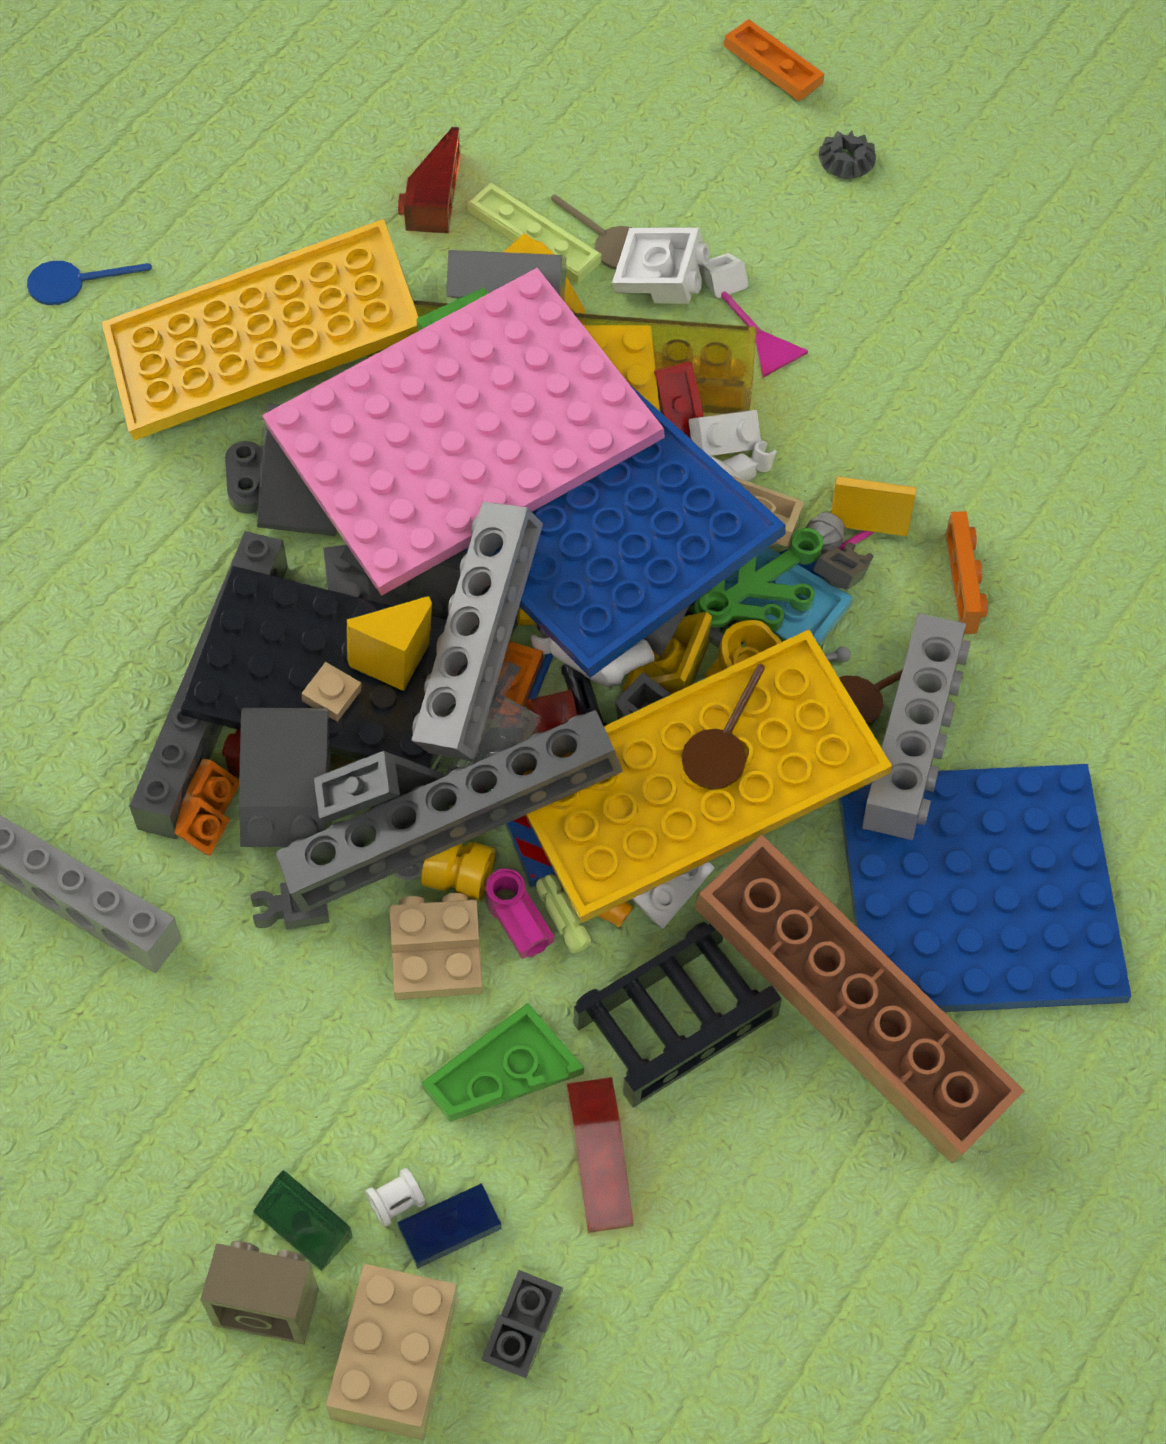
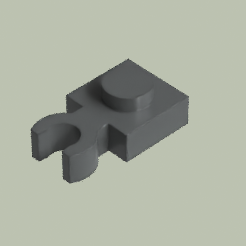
[813,543,873,590]
[250,882,330,929]

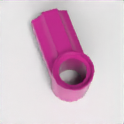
[486,868,555,959]

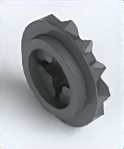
[819,130,876,178]

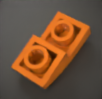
[175,759,239,856]

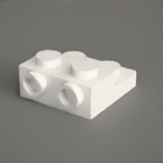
[612,228,710,304]

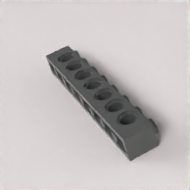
[129,531,288,840]
[276,710,623,913]

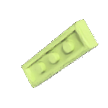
[467,183,602,284]

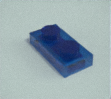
[397,1183,502,1269]

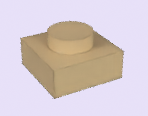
[302,662,361,722]

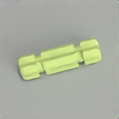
[536,874,591,954]

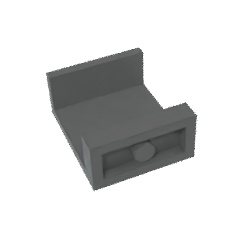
[314,751,449,829]

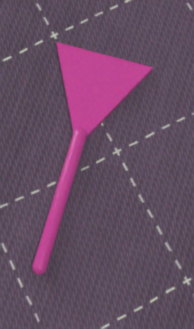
[721,291,808,378]

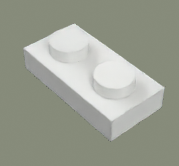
[689,410,761,456]

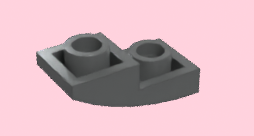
[481,1270,564,1378]

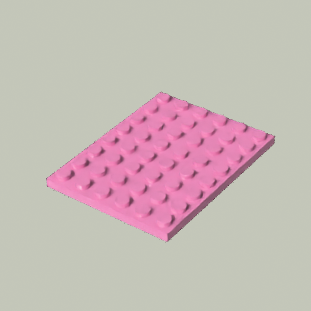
[262,268,665,596]

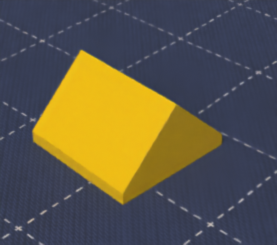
[831,476,917,536]
[347,596,432,691]
[622,612,712,694]

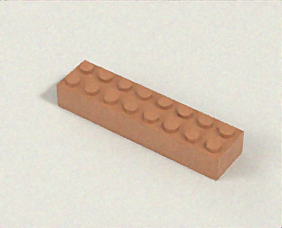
[694,835,1025,1163]

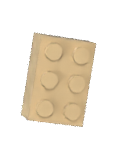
[326,1264,459,1440]

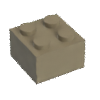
[200,1241,319,1345]

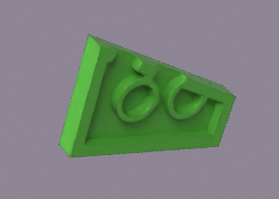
[422,1003,584,1122]

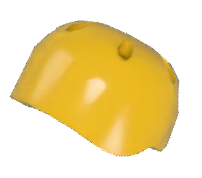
[718,620,781,670]

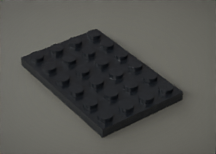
[181,566,471,768]

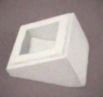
[699,253,748,298]

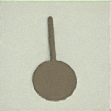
[551,195,632,269]

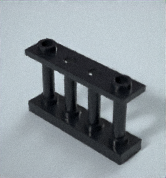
[573,922,782,1108]

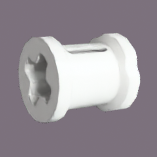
[365,1168,425,1228]

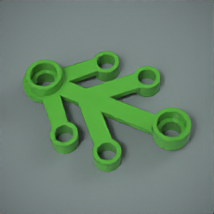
[694,528,823,632]

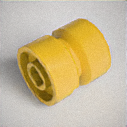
[421,842,496,901]

